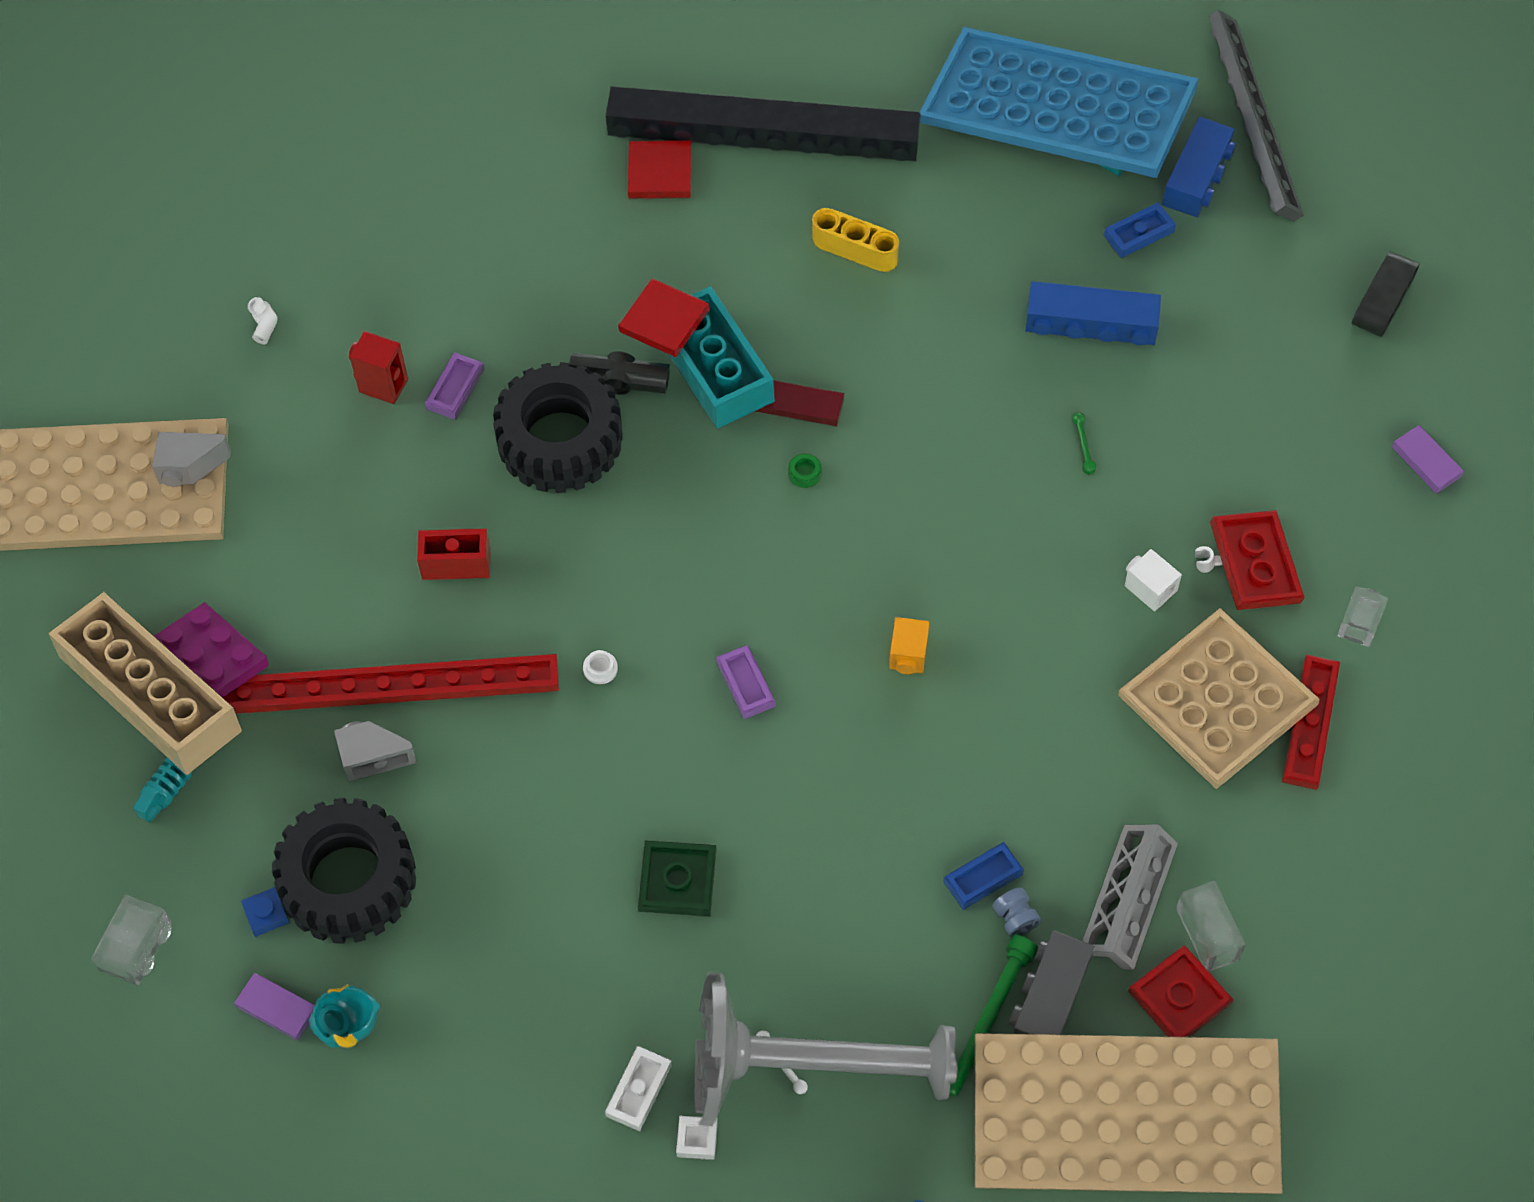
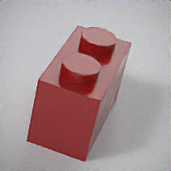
[349,331,408,404]
[417,528,491,580]

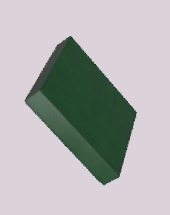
[638,840,717,917]

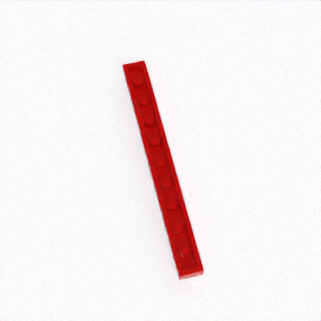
[223,654,559,714]

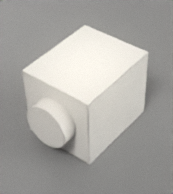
[1124,549,1182,612]

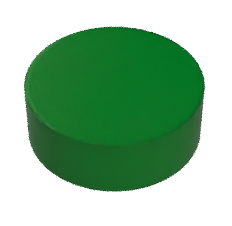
[788,453,822,488]

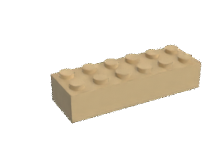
[48,592,242,775]

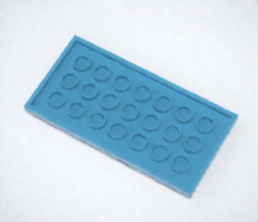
[920,27,1198,178]

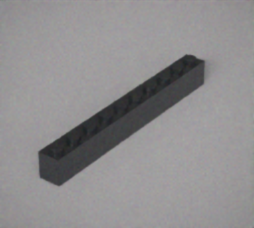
[606,86,921,161]

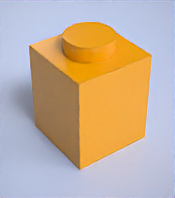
[889,617,930,675]

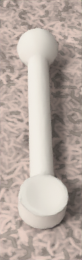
[756,1031,808,1094]

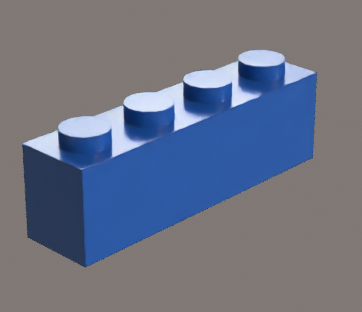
[1025,281,1161,345]

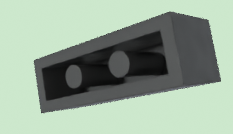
[1009,930,1095,1035]

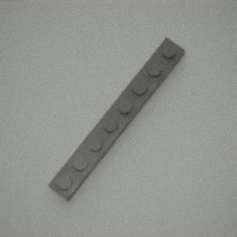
[1209,9,1304,222]

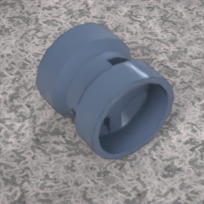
[992,888,1042,938]

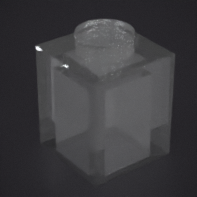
[1337,586,1388,647]

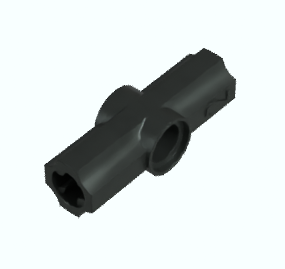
[569,351,670,395]

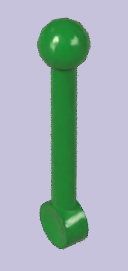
[1072,412,1096,475]

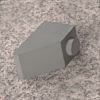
[152,432,231,487]
[334,721,417,782]

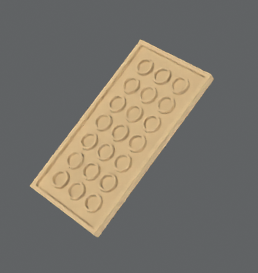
[0,418,229,551]
[974,1034,1282,1194]

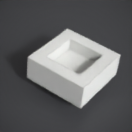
[676,1116,718,1160]

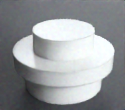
[583,650,618,684]

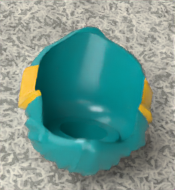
[308,984,380,1048]

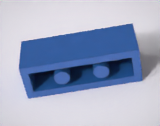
[1162,116,1237,218]

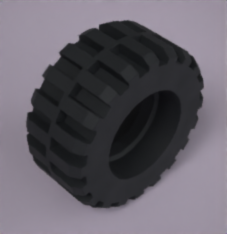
[493,362,623,493]
[272,798,416,944]

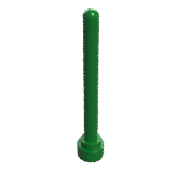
[949,935,1039,1097]

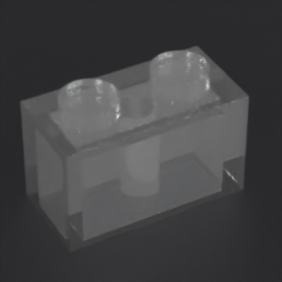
[1176,880,1246,971]
[91,894,172,986]

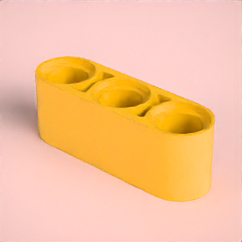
[812,208,899,272]

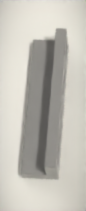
[1083,825,1178,970]

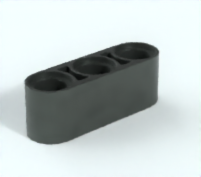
[1352,251,1420,337]

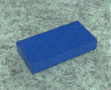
[943,842,1024,910]

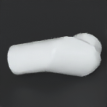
[248,297,277,345]

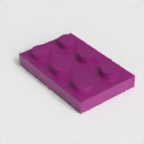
[154,602,269,698]

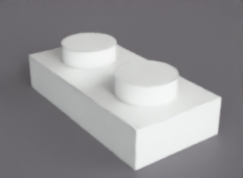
[605,1046,672,1131]

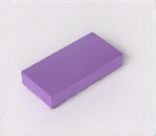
[425,352,484,420]
[1392,425,1464,494]
[716,645,776,719]
[234,973,314,1041]

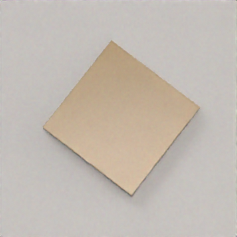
[1118,608,1319,790]

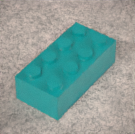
[668,286,775,429]

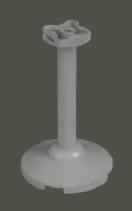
[694,972,957,1126]

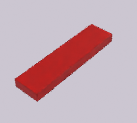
[1282,654,1340,790]

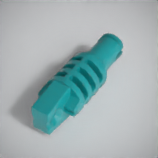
[133,757,192,823]

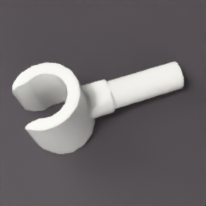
[1195,546,1223,573]

